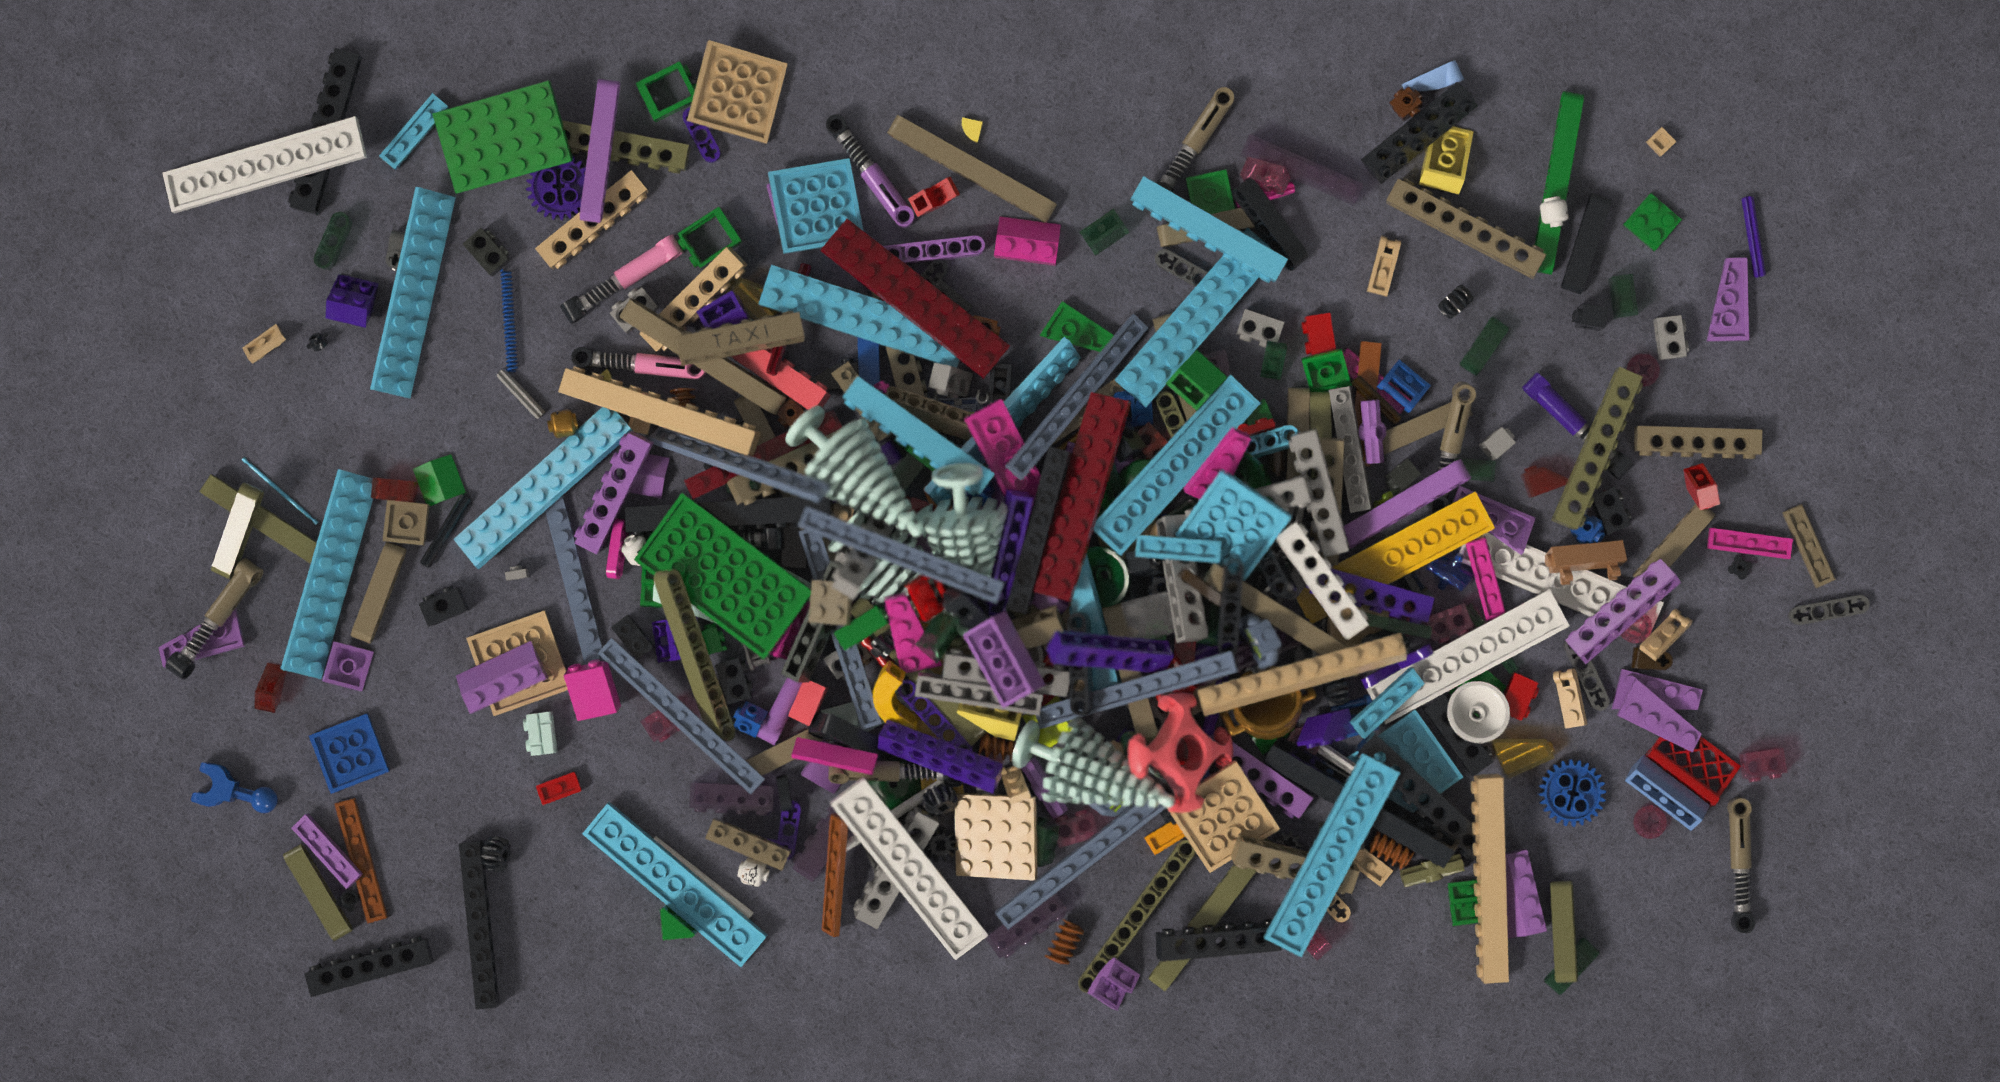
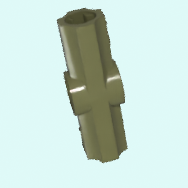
[1399,853,1465,887]

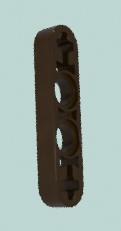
[1177,566,1243,615]

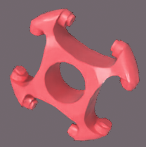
[1128,692,1233,813]

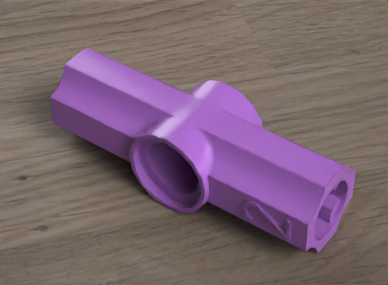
[1359,400,1386,464]
[1021,757,1068,819]

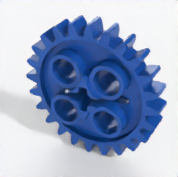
[1538,759,1606,827]

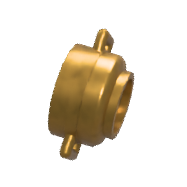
[1219,666,1316,740]

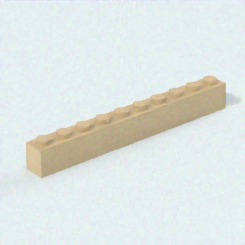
[558,366,761,456]
[1198,634,1407,717]
[1471,774,1509,984]

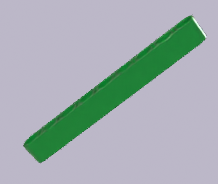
[1535,91,1584,275]

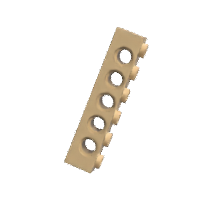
[535,170,649,269]
[639,247,747,352]

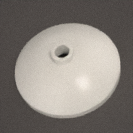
[1447,681,1510,743]

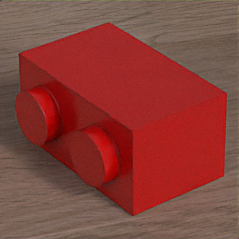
[1301,313,1336,356]
[1683,463,1720,510]
[1503,673,1539,721]

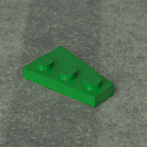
[1039,301,1114,352]

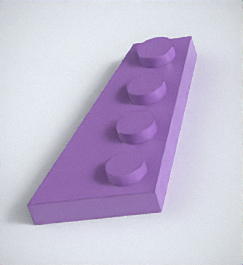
[159,608,245,668]
[1617,678,1701,752]

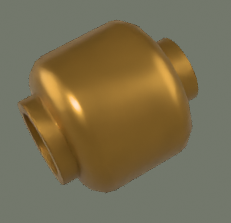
[547,409,578,438]

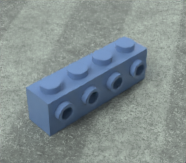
[1625,755,1710,831]

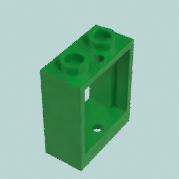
[636,61,696,123]
[677,206,743,270]
[833,606,889,651]

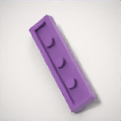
[292,813,363,889]

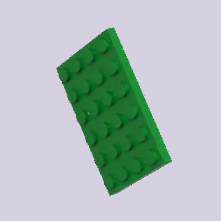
[432,81,573,194]

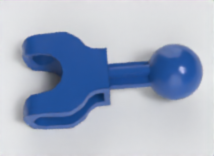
[191,762,278,813]

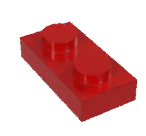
[536,772,582,805]

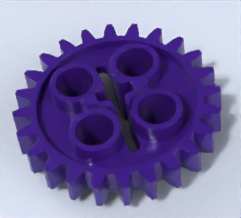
[526,156,586,221]

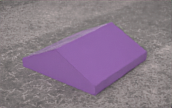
[623,450,670,499]
[322,641,374,691]

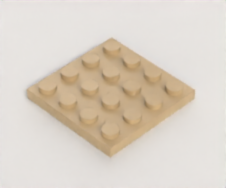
[687,40,787,144]
[466,610,568,716]
[1169,760,1280,873]
[955,793,1038,880]

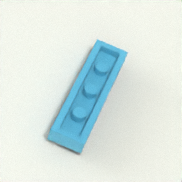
[379,93,449,170]
[1135,535,1221,563]
[1350,667,1425,738]

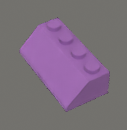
[963,611,1045,708]
[456,641,549,714]
[1505,848,1547,938]

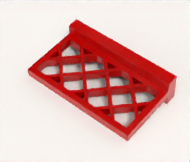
[1645,736,1741,807]

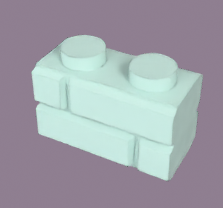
[523,711,558,756]

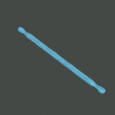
[242,457,319,525]

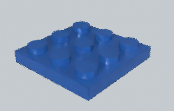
[309,713,390,794]

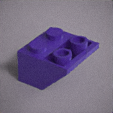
[326,274,379,328]
[696,291,751,329]
[652,616,698,663]
[1297,708,1355,749]

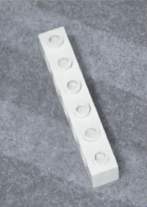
[1275,522,1368,640]

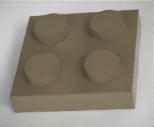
[383,500,429,546]
[809,580,852,626]

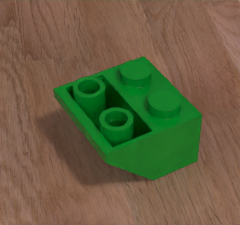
[1166,350,1228,411]

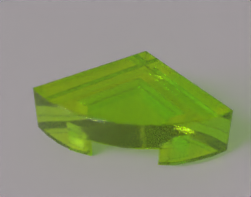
[1372,491,1394,508]

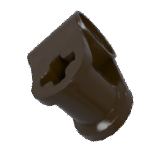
[1631,647,1673,670]

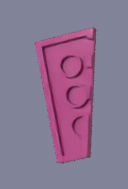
[1184,427,1251,499]
[884,593,942,673]

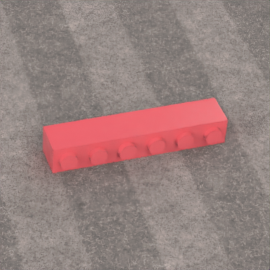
[730,348,831,410]

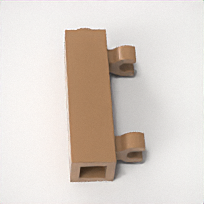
[1545,540,1627,585]

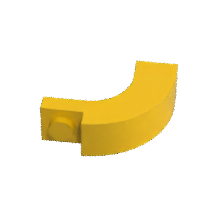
[873,660,920,730]

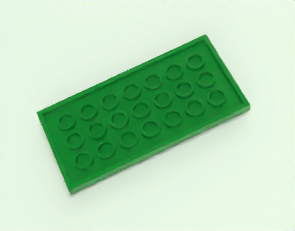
[634,493,811,659]

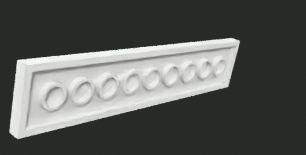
[163,117,367,213]
[1456,532,1664,640]
[1367,589,1569,724]
[830,777,988,960]

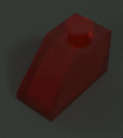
[1521,465,1568,498]
[255,663,287,713]

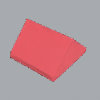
[788,680,829,726]

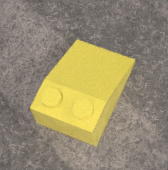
[1419,127,1474,195]
[957,703,1023,741]

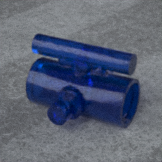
[1426,553,1473,591]

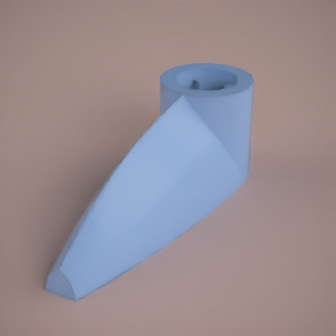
[1402,60,1464,91]

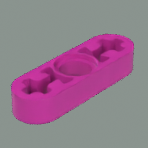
[606,519,629,579]

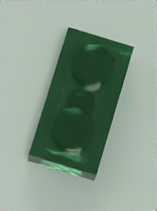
[1260,341,1287,380]
[1454,458,1496,482]

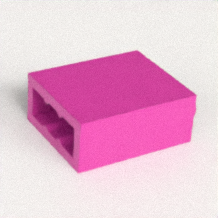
[563,659,621,721]

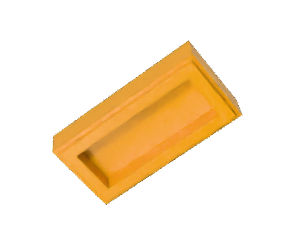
[1144,822,1185,855]

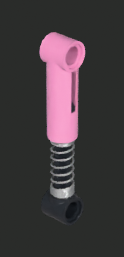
[560,234,684,324]
[571,347,706,380]

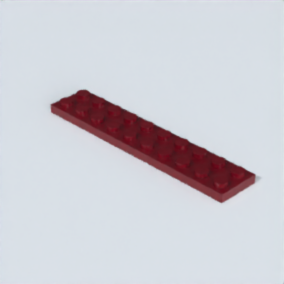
[821,219,1010,378]
[1032,392,1131,602]

